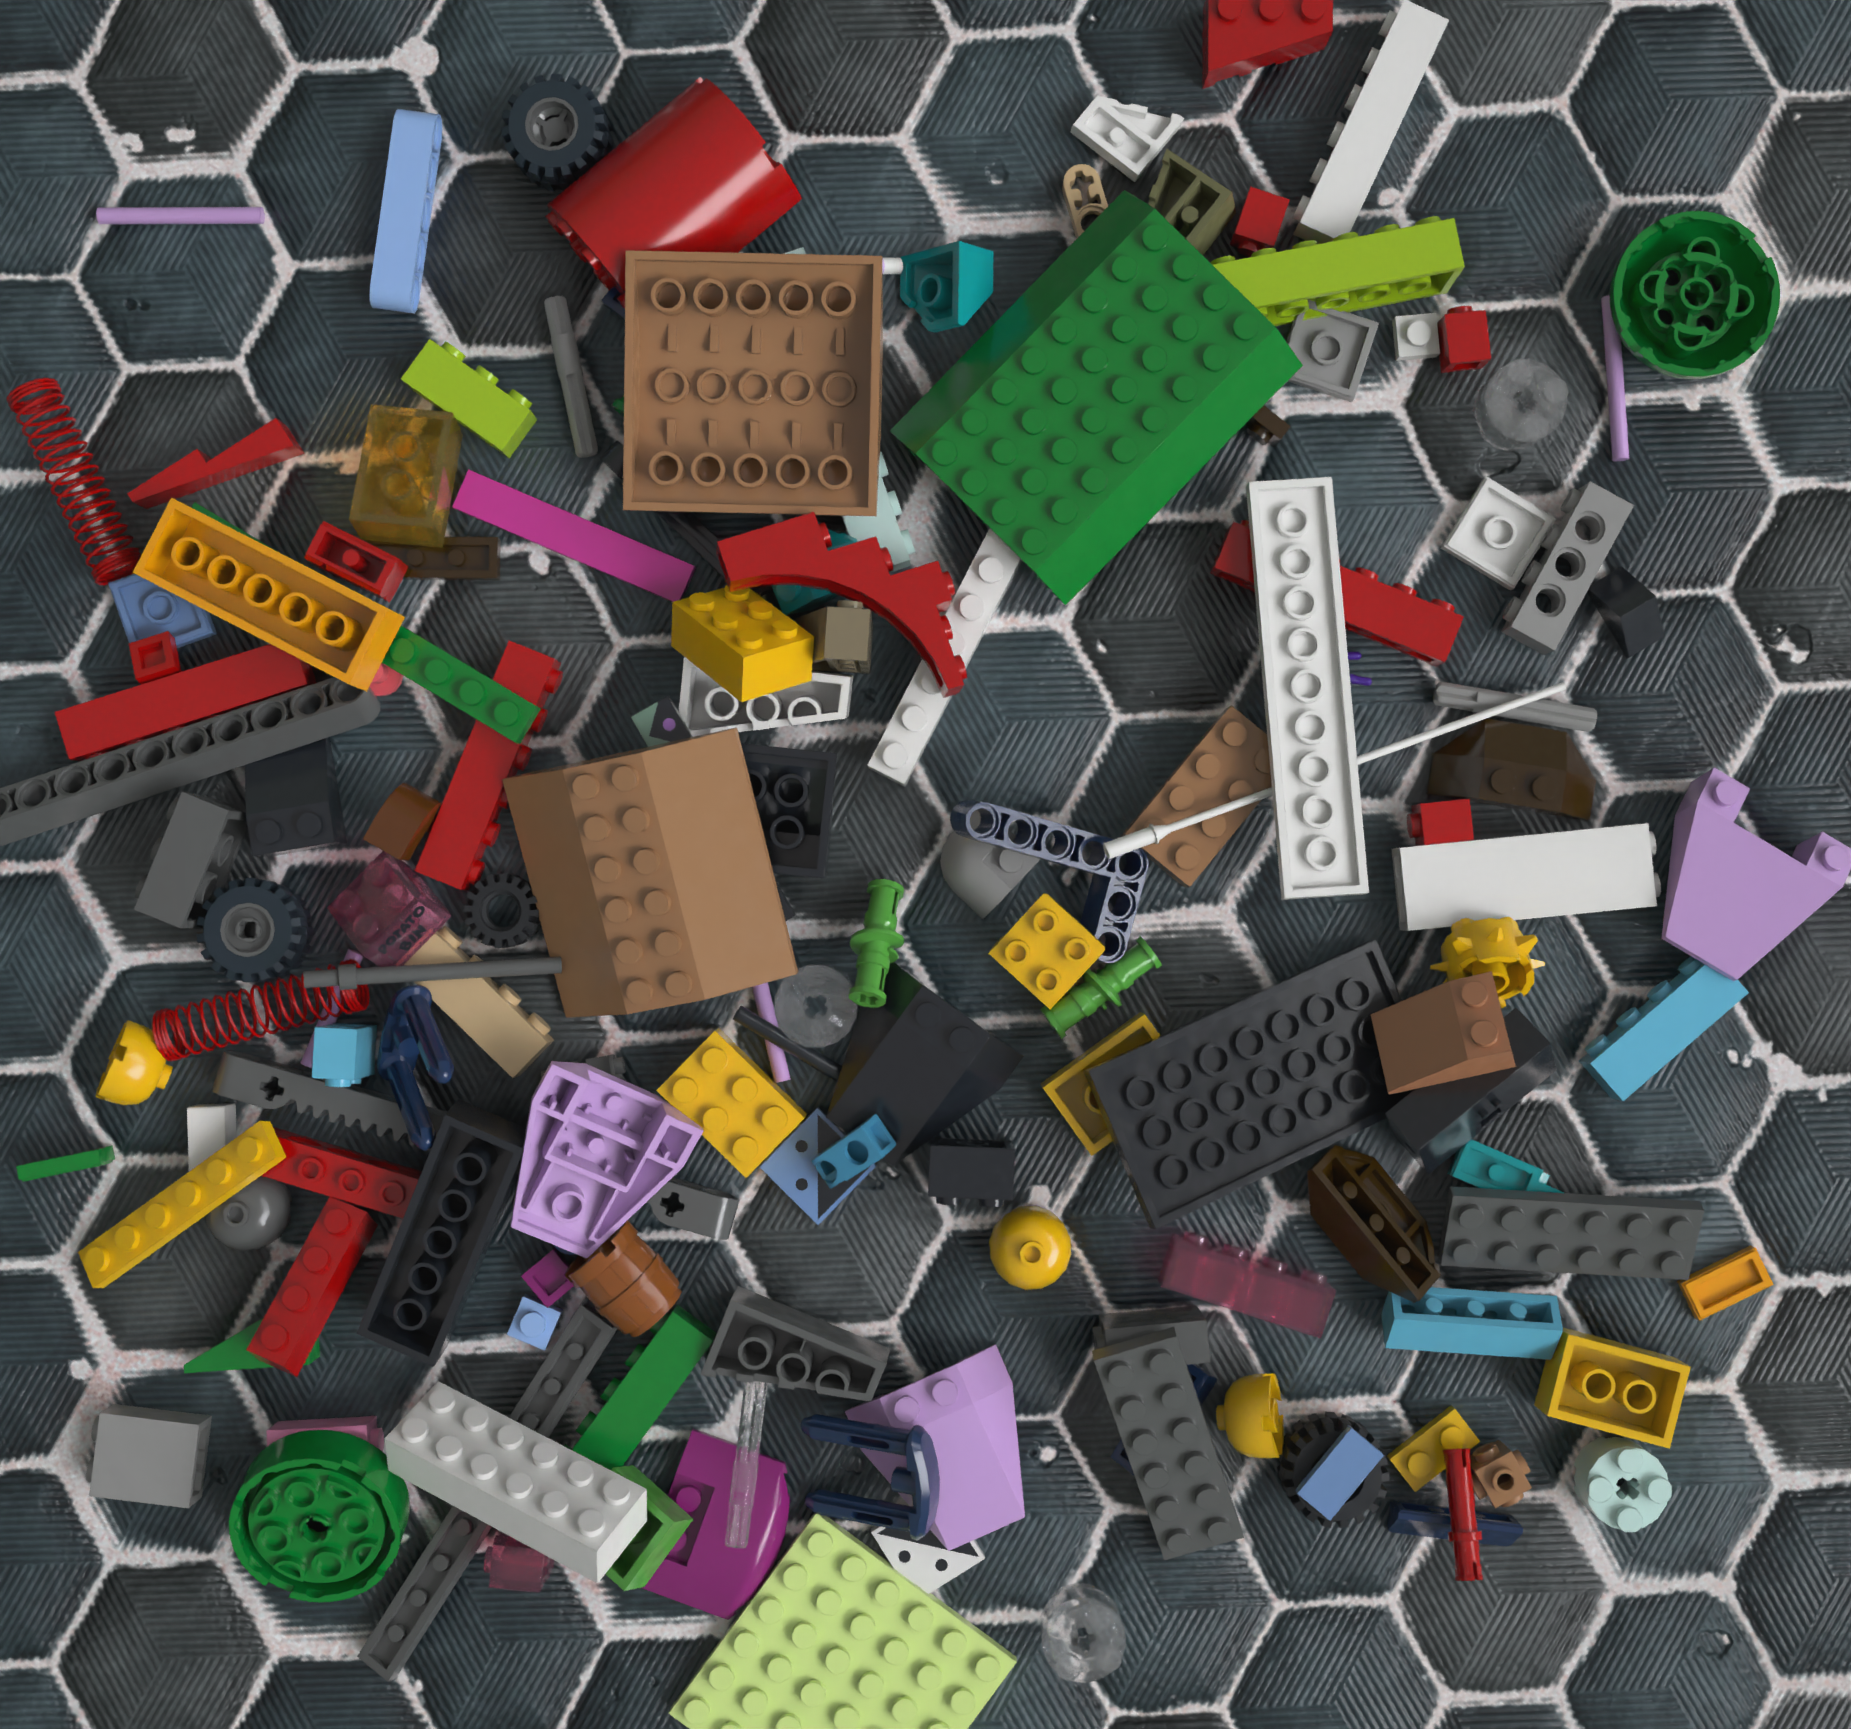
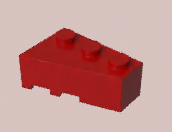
[1202,0,1333,89]

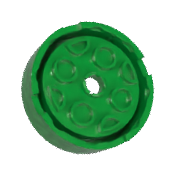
[229,1430,410,1603]

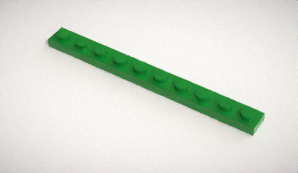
[191,502,541,744]

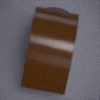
[363,782,441,861]

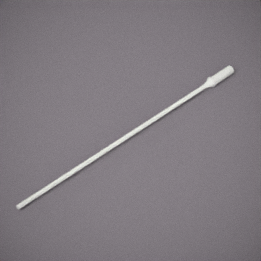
[1103,682,1566,859]

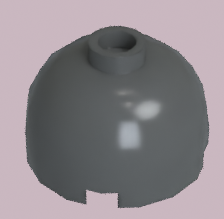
[205,1176,292,1251]

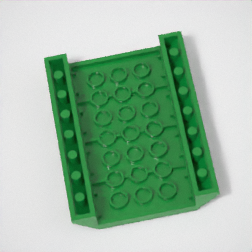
[890,190,1303,606]

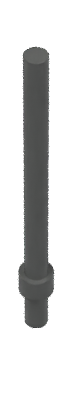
[303,957,562,990]

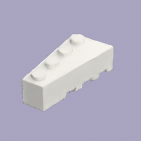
[679,657,853,737]

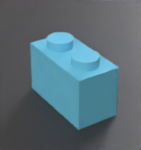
[312,1023,377,1087]

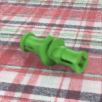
[849,879,904,1008]
[1040,936,1162,1039]

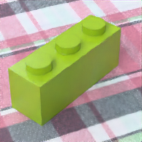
[401,339,537,458]

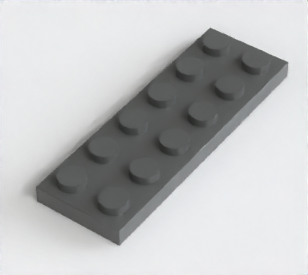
[1438,1187,1704,1280]
[1092,1327,1244,1560]

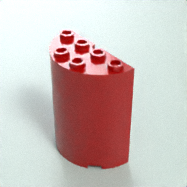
[545,77,802,309]

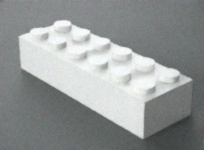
[384,1381,647,1583]

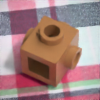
[1470,1440,1532,1508]

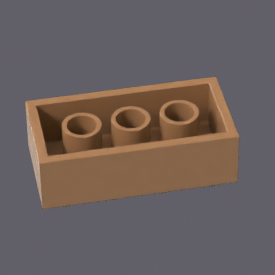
[1121,705,1272,888]

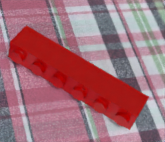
[1210,520,1464,667]
[415,640,563,890]
[54,644,316,761]

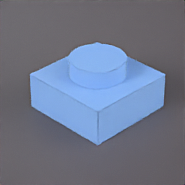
[507,1294,563,1351]

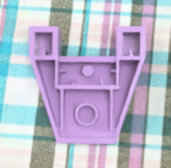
[1661,768,1851,981]

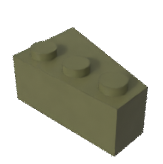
[1148,148,1236,255]

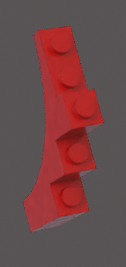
[716,512,967,698]

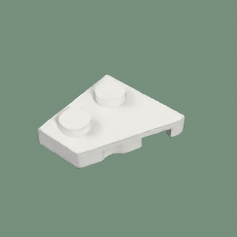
[1070,95,1184,182]

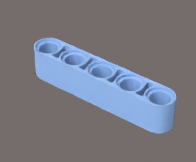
[370,109,442,314]

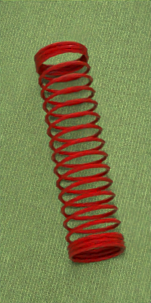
[6,377,142,585]
[152,959,370,1061]

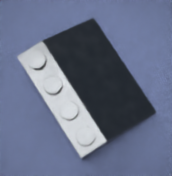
[741,743,837,878]

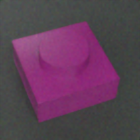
[521,1248,573,1308]

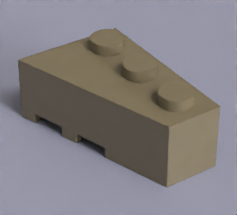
[793,600,873,674]

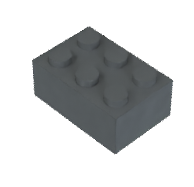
[134,792,248,929]

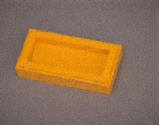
[1677,1245,1774,1321]

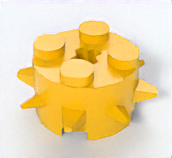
[1430,917,1545,1008]

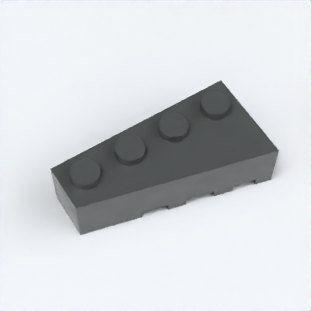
[700,1286,890,1402]

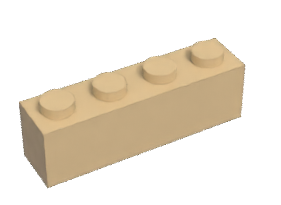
[394,926,554,1078]

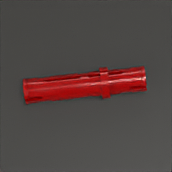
[1443,1448,1483,1581]

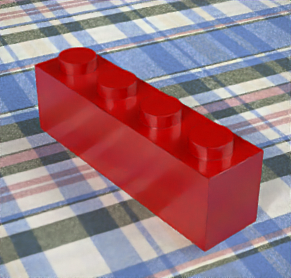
[246,1197,378,1377]

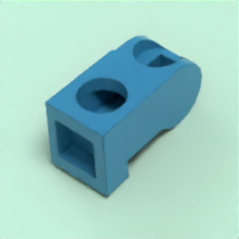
[811,1114,897,1189]

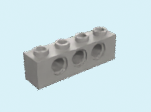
[1501,481,1634,655]

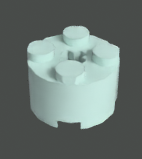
[1574,1437,1672,1532]

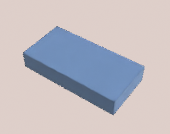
[1295,1425,1384,1521]

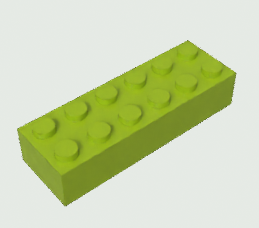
[1210,216,1465,326]

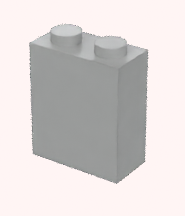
[86,1404,212,1508]

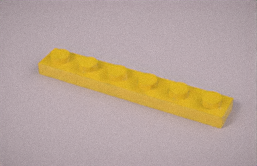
[78,1121,286,1288]

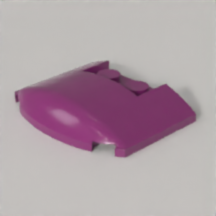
[642,1428,790,1620]

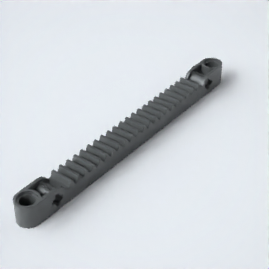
[212,1050,740,1240]

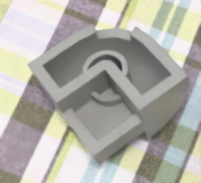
[940,810,1040,919]

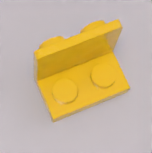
[988,893,1105,1010]

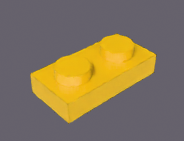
[1387,1405,1480,1492]

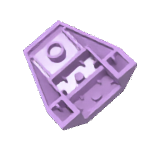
[510,1061,703,1258]
[845,1344,1025,1551]

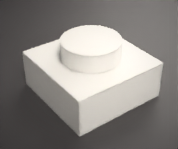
[1392,313,1440,361]

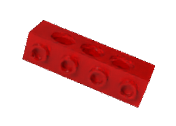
[261,1127,422,1218]

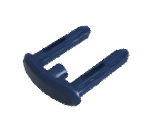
[377,985,454,1150]
[801,1414,940,1540]

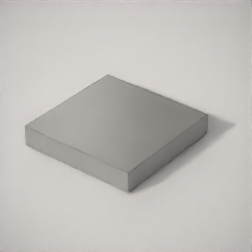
[1286,299,1379,402]

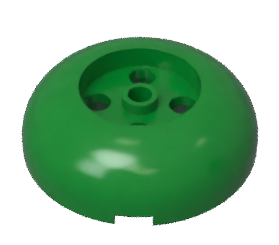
[1609,211,1780,379]

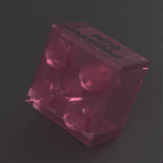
[327,851,452,967]

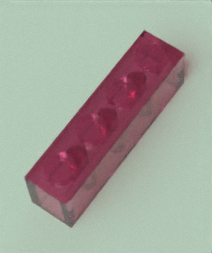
[1158,1230,1336,1338]

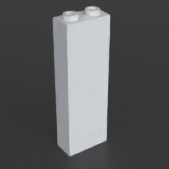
[1391,823,1661,931]

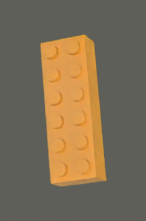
[132,498,405,692]

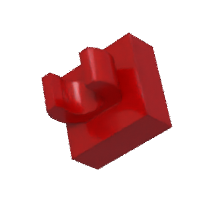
[129,631,181,684]

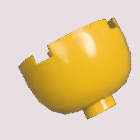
[95,1020,173,1105]
[989,1205,1071,1290]
[1216,1373,1284,1458]

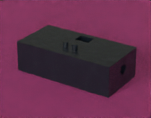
[1385,1008,1557,1174]

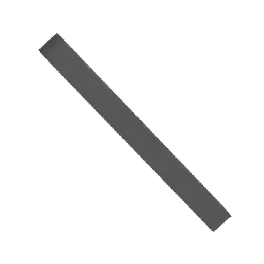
[0,677,381,846]

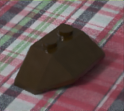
[1426,719,1596,821]
[1307,1145,1441,1303]

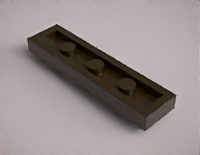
[332,536,501,580]

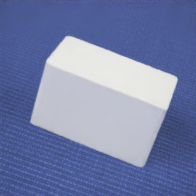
[187,1103,237,1171]

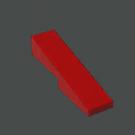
[127,418,305,509]

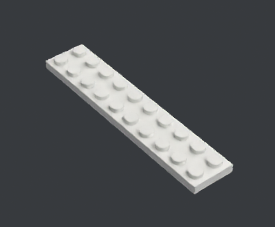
[1246,477,1369,900]

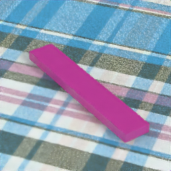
[452,469,696,602]

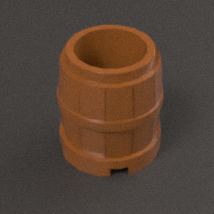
[564,1220,682,1337]

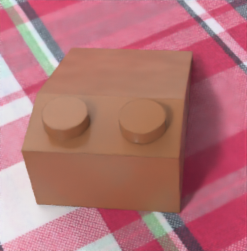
[1371,971,1516,1095]

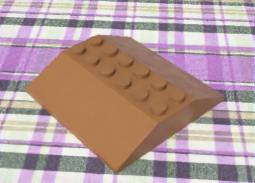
[623,250,883,517]
[502,727,798,1018]

